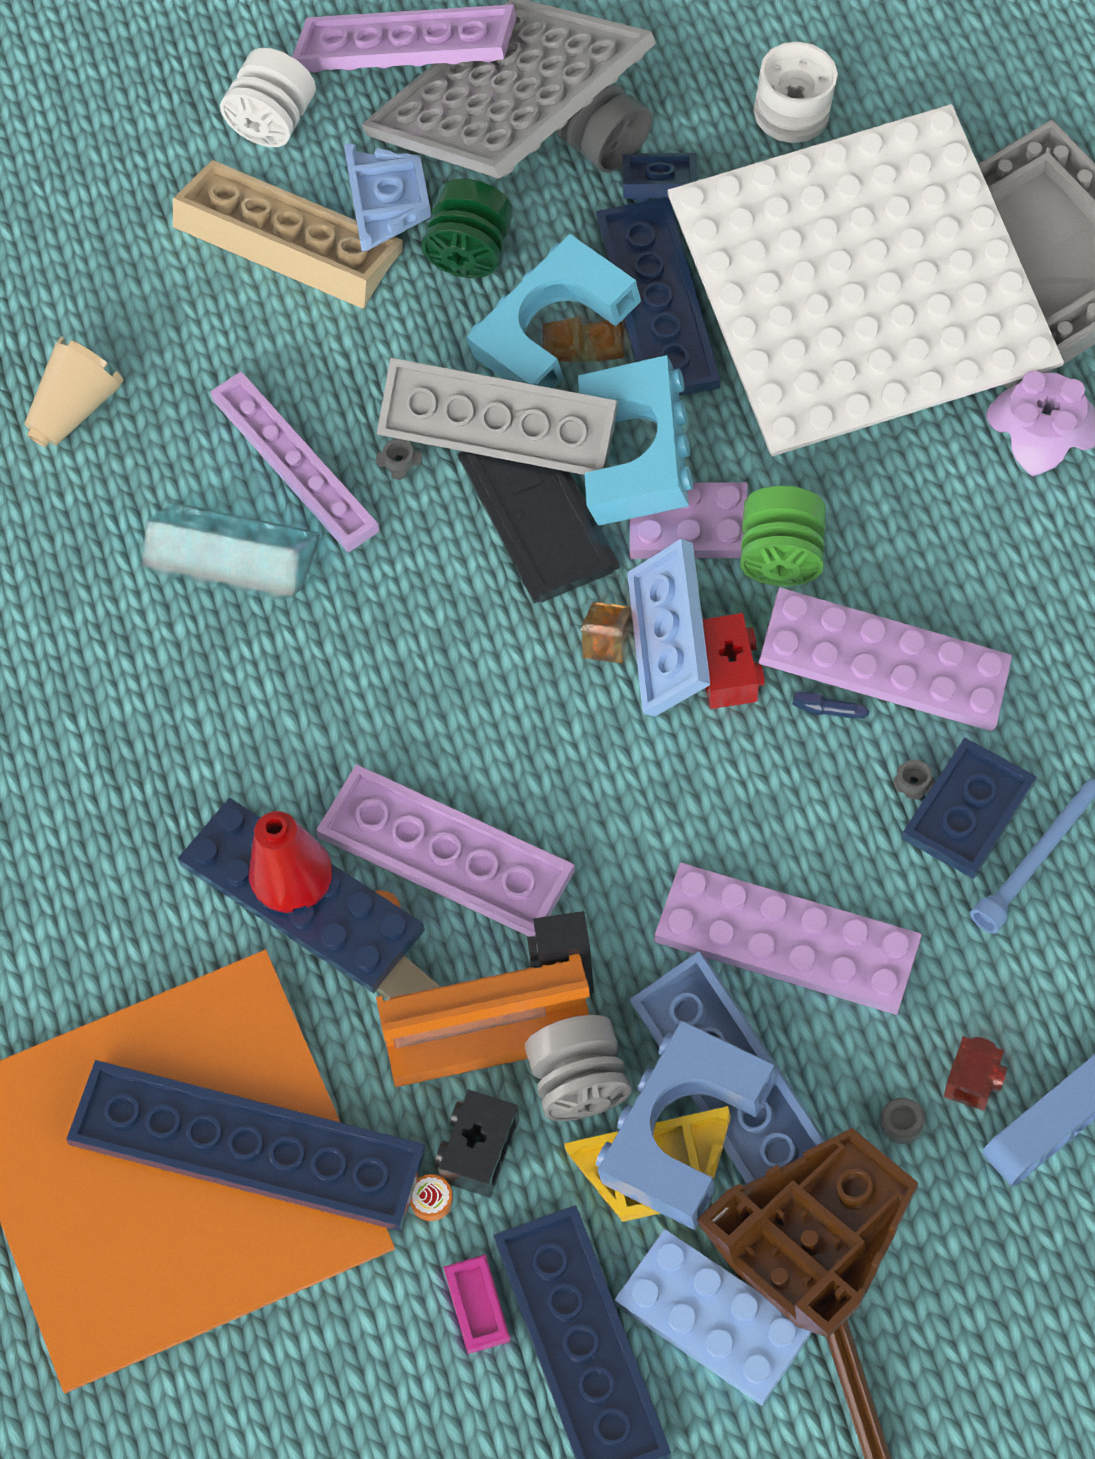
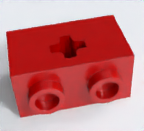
[702,613,764,710]

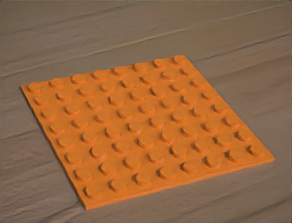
[0,950,395,1394]

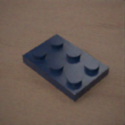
[901,737,1037,879]

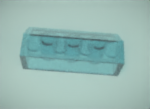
[142,502,320,599]

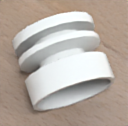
[753,42,838,143]
[220,48,316,147]

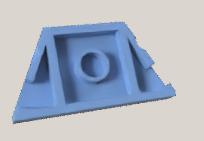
[344,143,431,252]

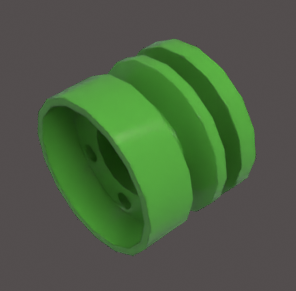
[740,486,826,586]

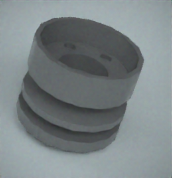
[554,83,652,173]

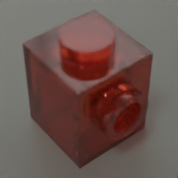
[943,1036,1008,1111]

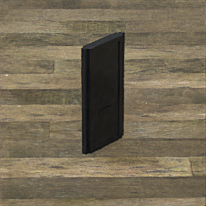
[457,451,620,604]

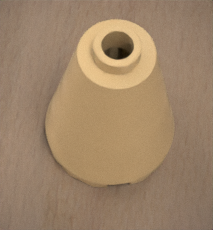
[24,337,124,448]

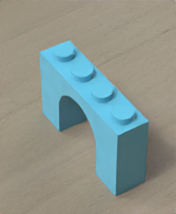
[466,234,641,389]
[578,355,693,526]

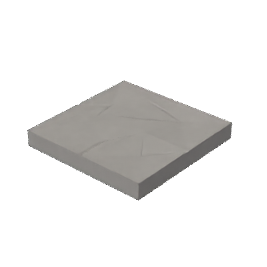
[978,119,1095,389]

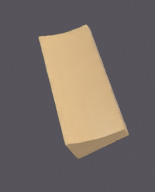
[173,160,403,309]

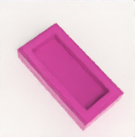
[443,1254,511,1354]

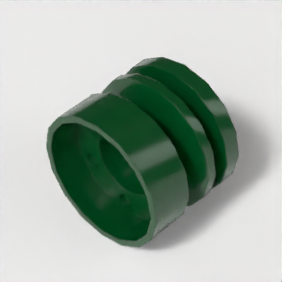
[422,178,513,278]

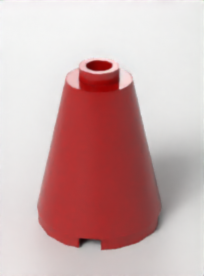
[249,811,332,913]

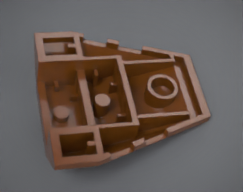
[697,1128,919,1338]

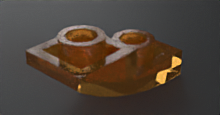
[543,317,624,362]

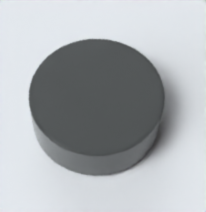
[880,1098,925,1144]

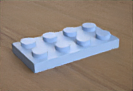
[627,539,710,717]
[614,1229,812,1406]

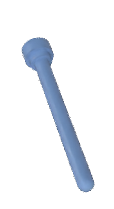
[970,779,1095,934]

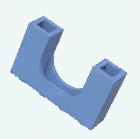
[596,1021,776,1230]

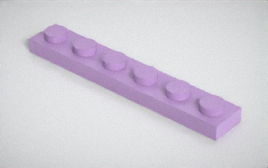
[210,371,379,553]

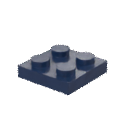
[622,153,698,202]

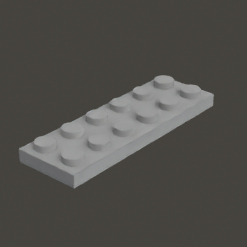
[377,358,619,475]

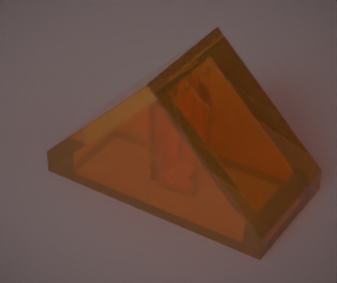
[581,602,631,663]

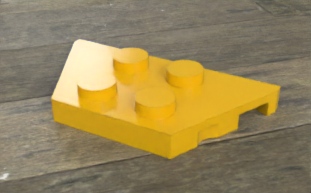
[564,1106,731,1222]

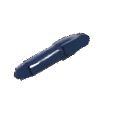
[792,691,870,719]

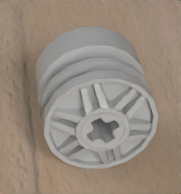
[525,1015,631,1121]

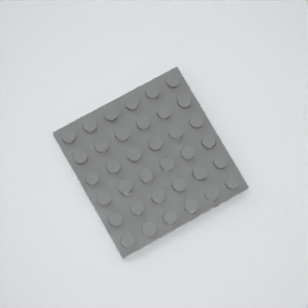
[361,0,656,179]

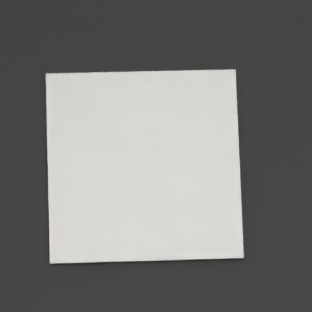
[667,104,1064,457]

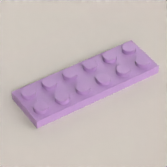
[292,4,517,72]
[758,587,1012,732]
[316,764,575,936]
[654,863,922,1015]

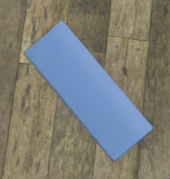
[629,951,827,1184]

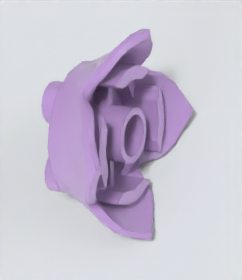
[986,371,1095,476]

